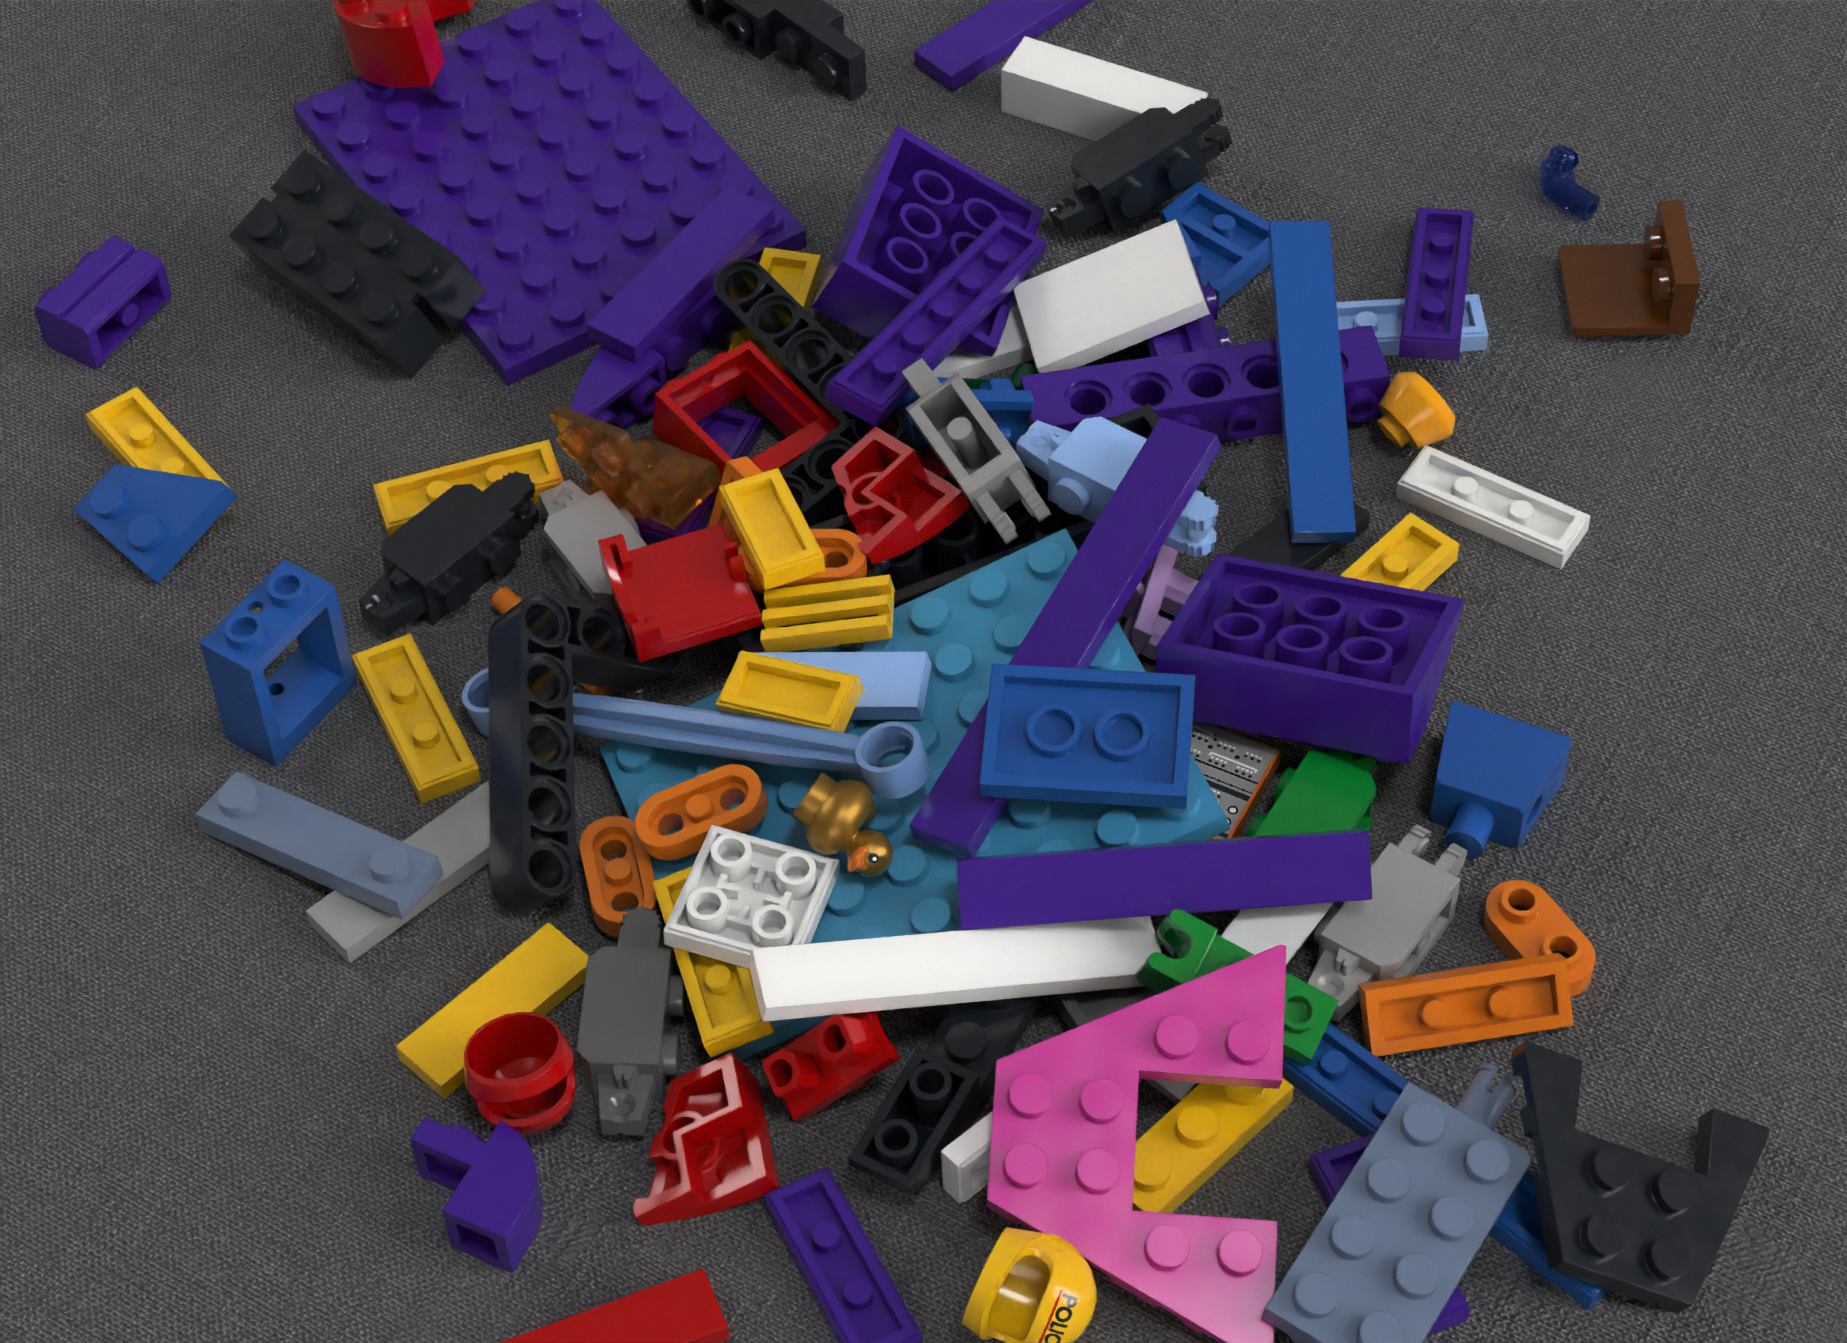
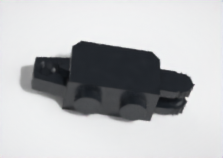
[1046,97,1233,237]
[359,471,540,635]

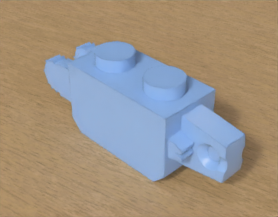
[1016,417,1219,558]

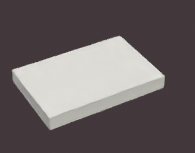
[1013,219,1210,373]

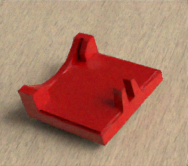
[598,523,763,663]

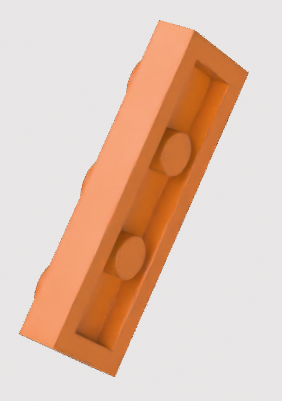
[1358,953,1573,1057]

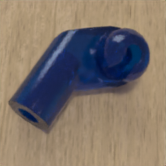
[1539,145,1600,221]

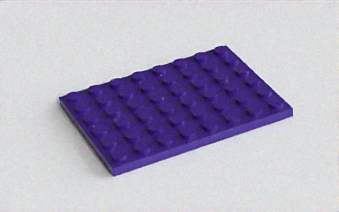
[292,0,807,386]

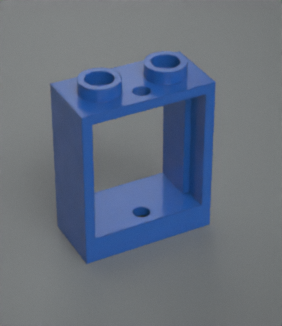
[200,559,357,767]

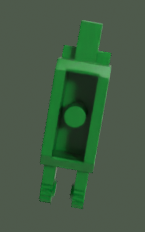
[1245,748,1377,837]

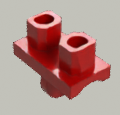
[763,1011,900,1121]

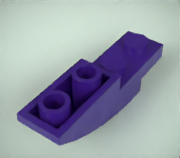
[569,284,733,463]

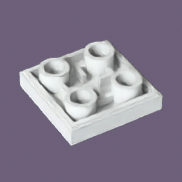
[663,825,840,969]

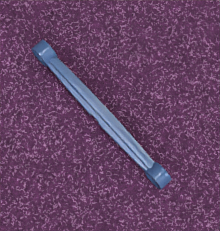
[462,668,931,799]

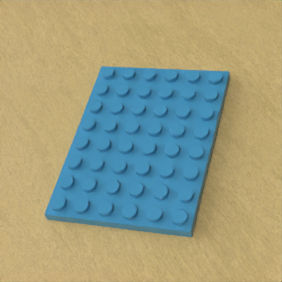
[599,528,1230,1061]

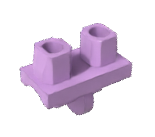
[1117,544,1199,661]

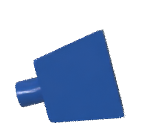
[1430,700,1573,859]

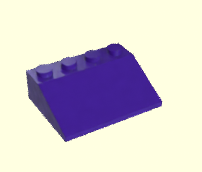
[812,125,1044,357]
[1156,553,1464,763]

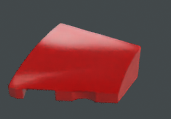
[831,426,970,564]
[633,1052,779,1226]

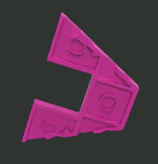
[986,945,1287,1343]

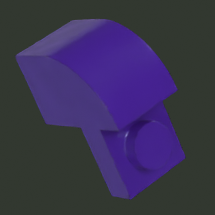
[410,1117,543,1274]

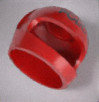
[464,1012,577,1136]

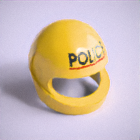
[961,1227,1097,1343]

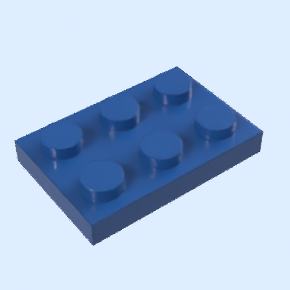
[980,664,1195,809]

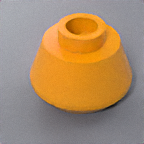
[1377,371,1456,450]

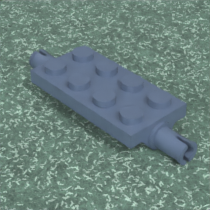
[1262,1063,1535,1343]

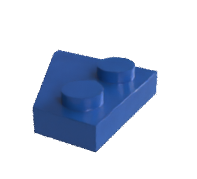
[1160,182,1270,308]
[74,464,238,584]

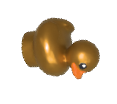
[791,772,893,877]

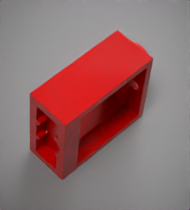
[653,340,839,497]

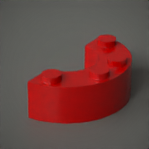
[333,0,476,88]

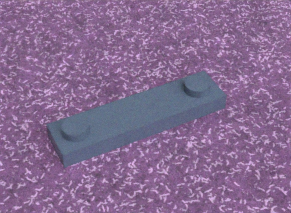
[195,771,444,920]

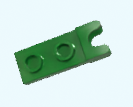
[1135,909,1339,1066]

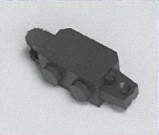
[576,905,687,1136]

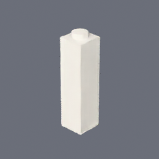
[1001,36,1208,141]

